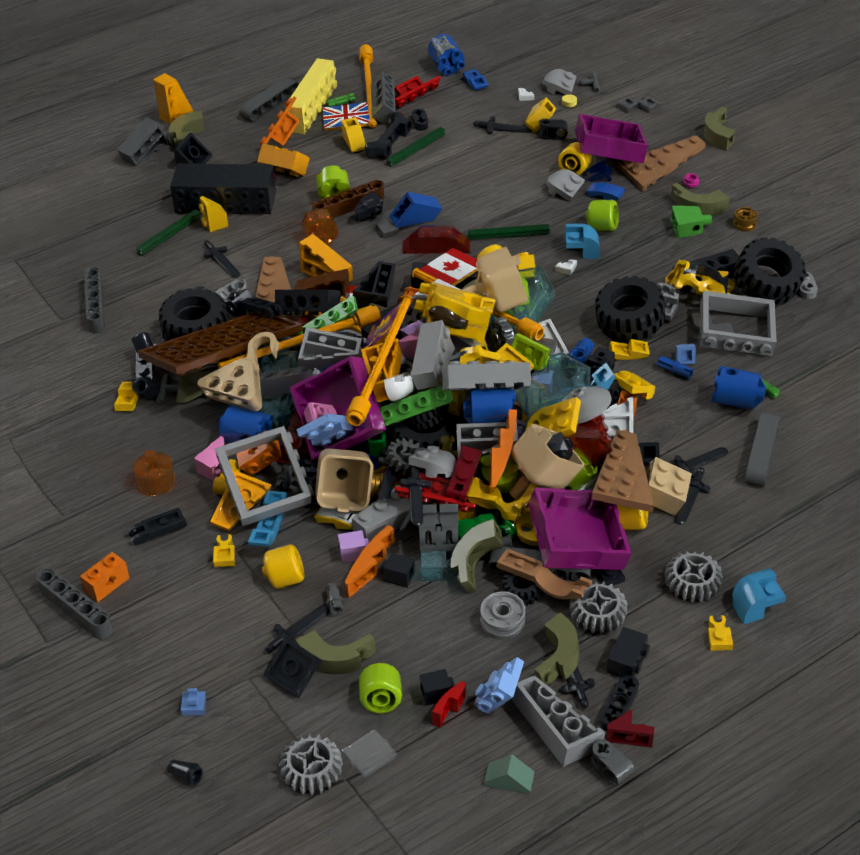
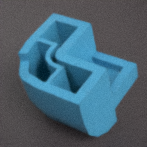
[564,223,600,259]
[732,568,786,624]

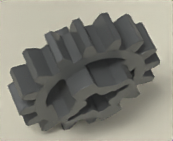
[491,317,515,351]
[386,438,425,476]

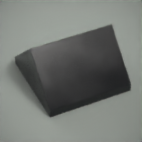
[174,132,213,166]

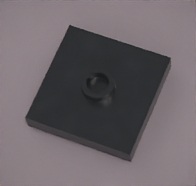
[263,637,322,698]

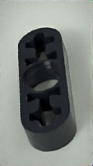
[601,675,639,731]

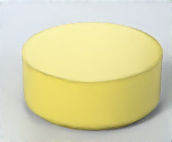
[562,94,577,107]

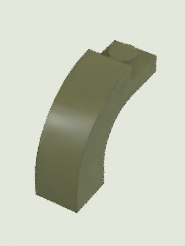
[704,106,735,151]
[169,110,205,147]
[671,183,730,216]
[450,519,503,593]
[534,613,580,685]
[296,630,376,674]

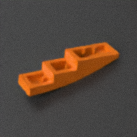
[489,409,517,493]
[345,525,395,598]

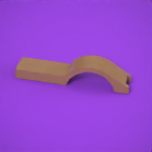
[497,548,592,599]

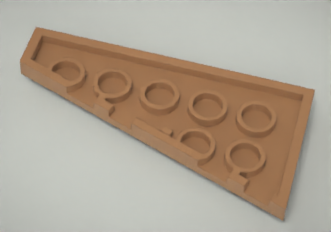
[617,135,706,192]
[252,256,302,324]
[591,430,654,512]

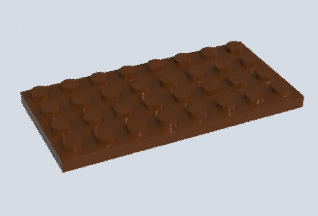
[138,312,303,375]

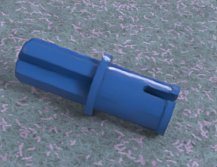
[657,356,694,380]

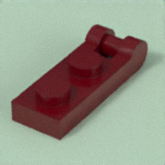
[445,446,482,502]

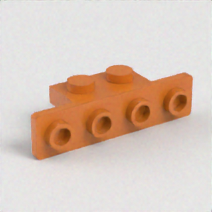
[259,96,300,149]

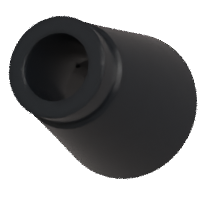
[167,759,203,786]

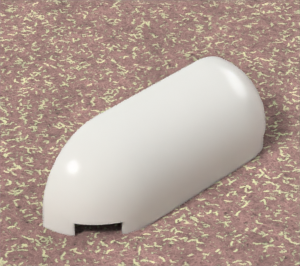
[384,371,417,401]

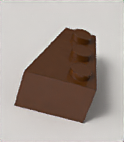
[294,269,350,299]

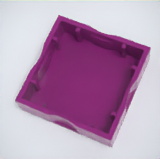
[575,113,648,163]
[289,356,386,459]
[528,488,632,570]

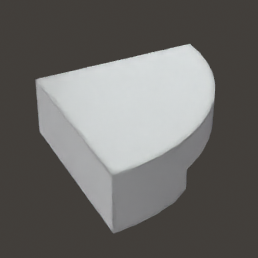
[518,88,534,101]
[555,260,577,275]

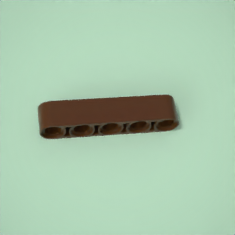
[312,180,385,223]

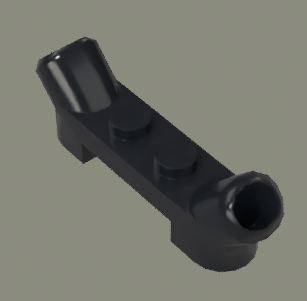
[365,112,413,158]
[131,332,160,400]

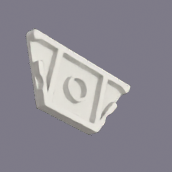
[594,397,633,456]

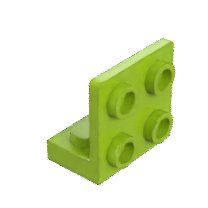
[511,333,555,371]

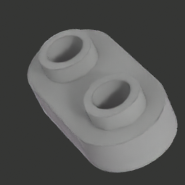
[798,271,818,299]

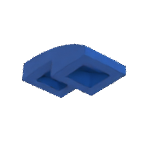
[463,69,489,90]
[586,182,625,200]

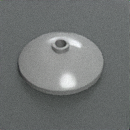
[560,386,612,424]

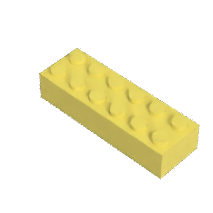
[285,58,337,135]

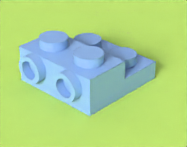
[296,413,354,448]
[474,657,524,714]

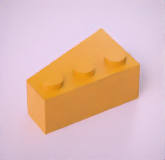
[153,73,193,125]
[257,143,310,177]
[299,234,353,282]
[361,338,402,402]

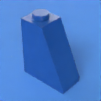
[389,192,443,228]

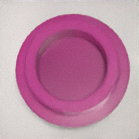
[683,173,699,188]

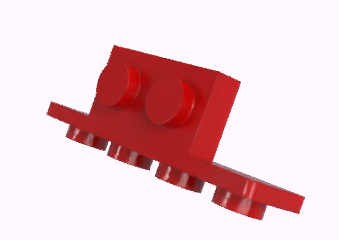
[394,76,441,108]
[394,472,476,512]

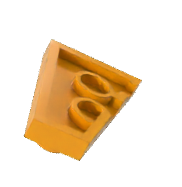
[210,471,272,532]

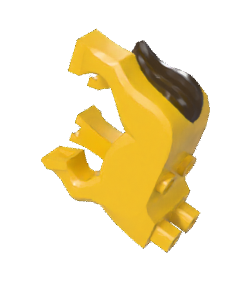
[414,282,496,344]

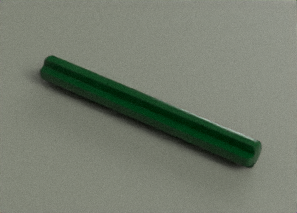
[386,127,445,166]
[136,209,201,256]
[468,224,550,240]

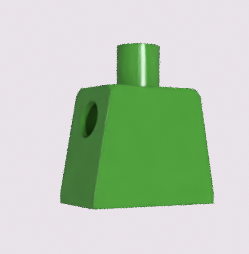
[671,206,712,238]

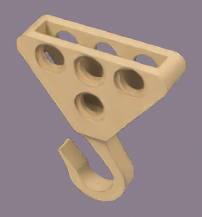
[198,332,279,412]

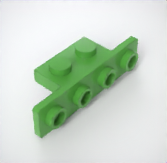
[298,296,358,344]
[379,385,454,427]

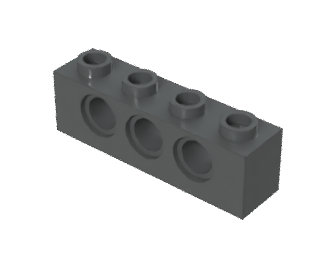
[371,72,396,125]

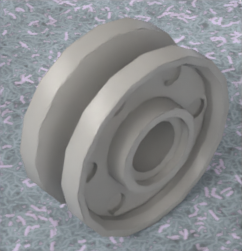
[480,591,525,639]

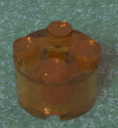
[301,209,338,246]
[132,450,176,496]

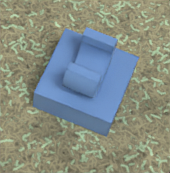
[676,344,696,364]
[181,688,206,716]

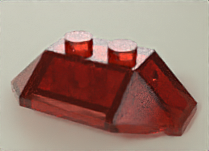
[403,225,470,254]

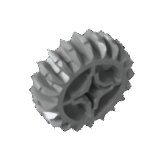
[665,550,723,602]
[569,581,628,635]
[279,734,343,795]

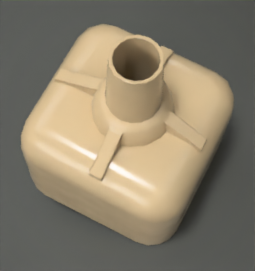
[462,247,529,312]
[509,424,585,500]
[315,449,373,512]

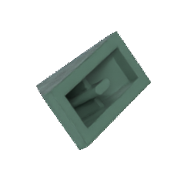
[484,754,535,794]

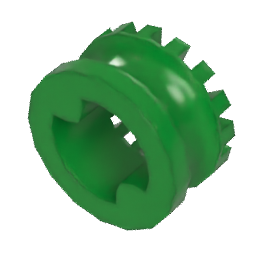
[499,520,517,540]

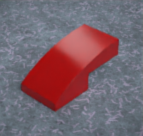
[432,681,466,728]

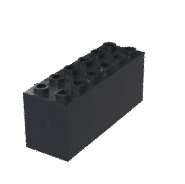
[170,163,276,214]

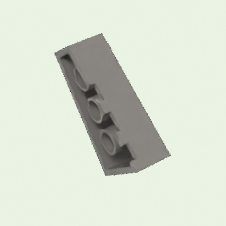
[411,320,455,390]
[442,361,531,391]
[352,476,440,542]
[512,675,605,767]

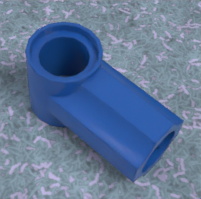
[569,338,594,369]

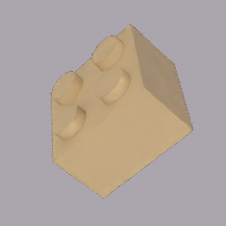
[645,457,692,516]

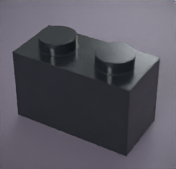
[607,627,650,678]

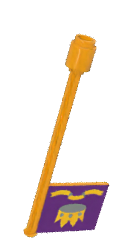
[346,295,413,426]

